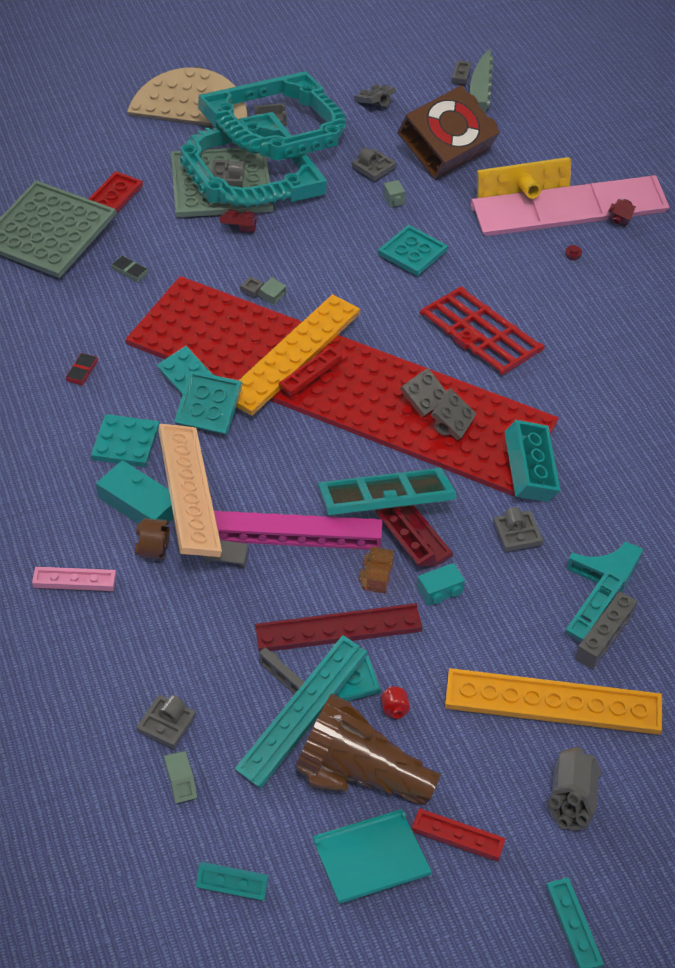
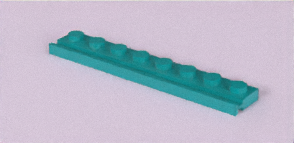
[235,635,368,789]

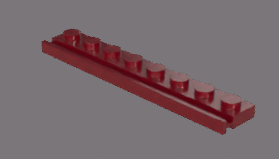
[255,603,422,652]

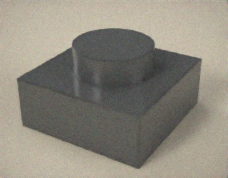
[240,276,264,297]

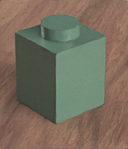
[383,180,405,208]

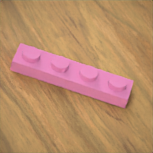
[32,567,116,591]

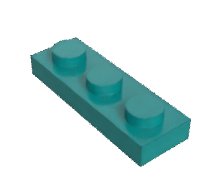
[196,862,269,901]

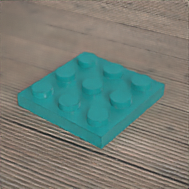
[378,224,448,276]
[174,370,243,435]
[91,414,160,467]

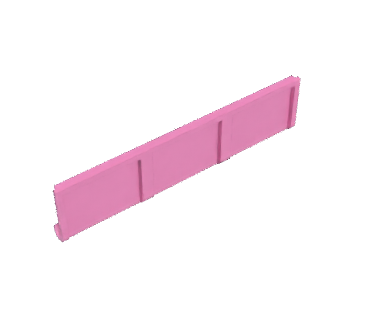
[470,175,670,236]

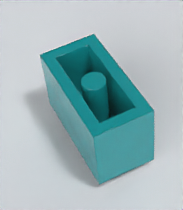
[417,563,465,606]

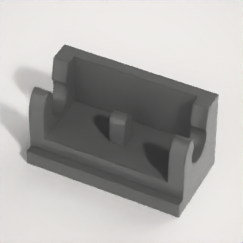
[254,103,287,126]
[204,540,249,568]

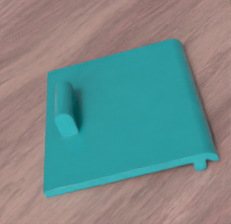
[312,809,432,904]

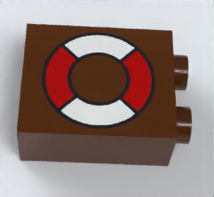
[397,85,500,180]

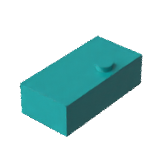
[505,420,561,502]
[96,460,174,523]

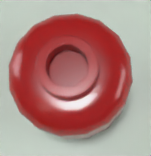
[381,686,410,719]

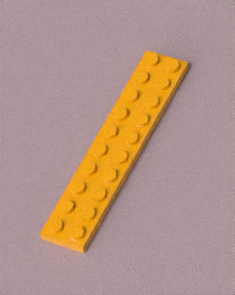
[236,294,360,416]
[445,668,662,735]

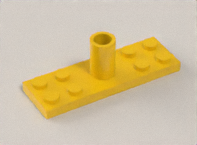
[477,157,571,199]

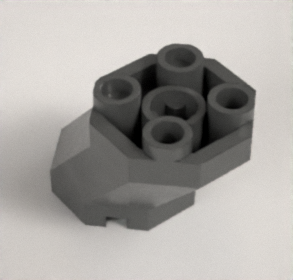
[548,747,602,831]

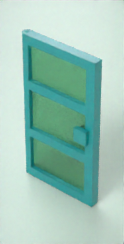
[317,468,456,515]

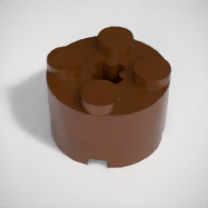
[135,518,170,560]

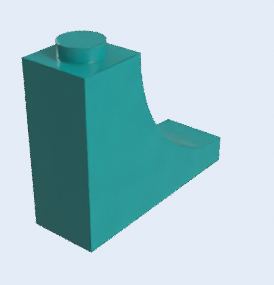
[566,541,643,593]

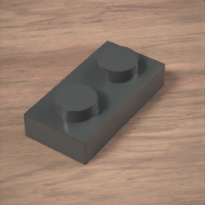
[452,60,471,84]

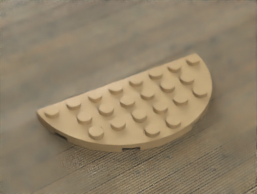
[127,68,248,127]

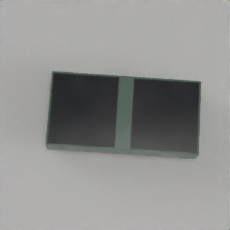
[111,255,149,282]

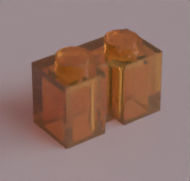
[359,546,394,594]

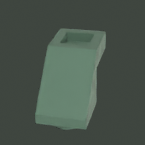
[163,751,197,803]

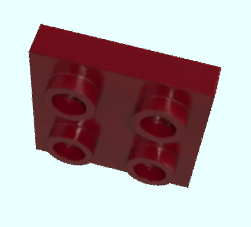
[220,209,258,233]

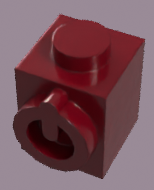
[608,199,636,227]

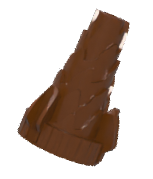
[295,693,441,805]

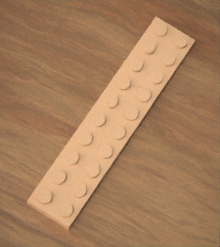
[158,424,222,557]

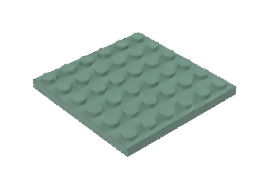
[171,148,273,217]
[0,180,117,278]

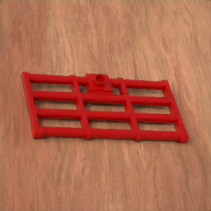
[419,286,545,375]

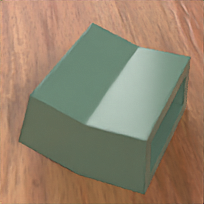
[257,277,287,305]

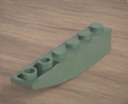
[469,49,493,114]

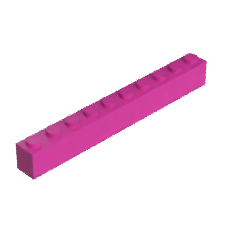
[214,510,382,550]

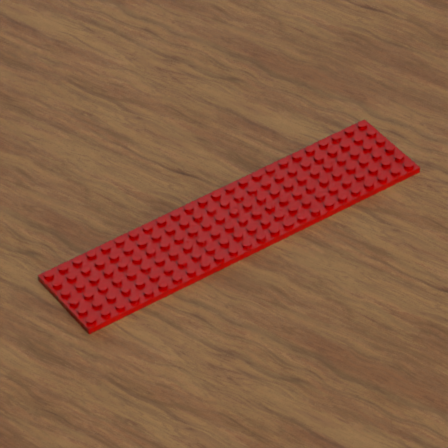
[125,276,559,497]

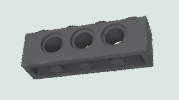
[575,591,638,670]

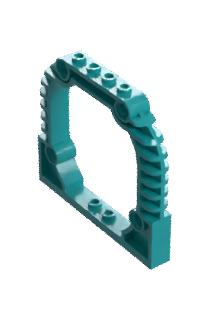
[198,71,346,161]
[180,112,327,208]

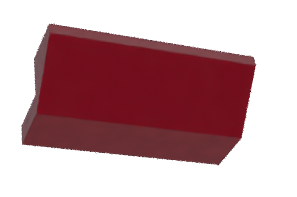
[375,505,453,566]

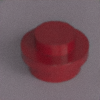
[565,245,582,260]

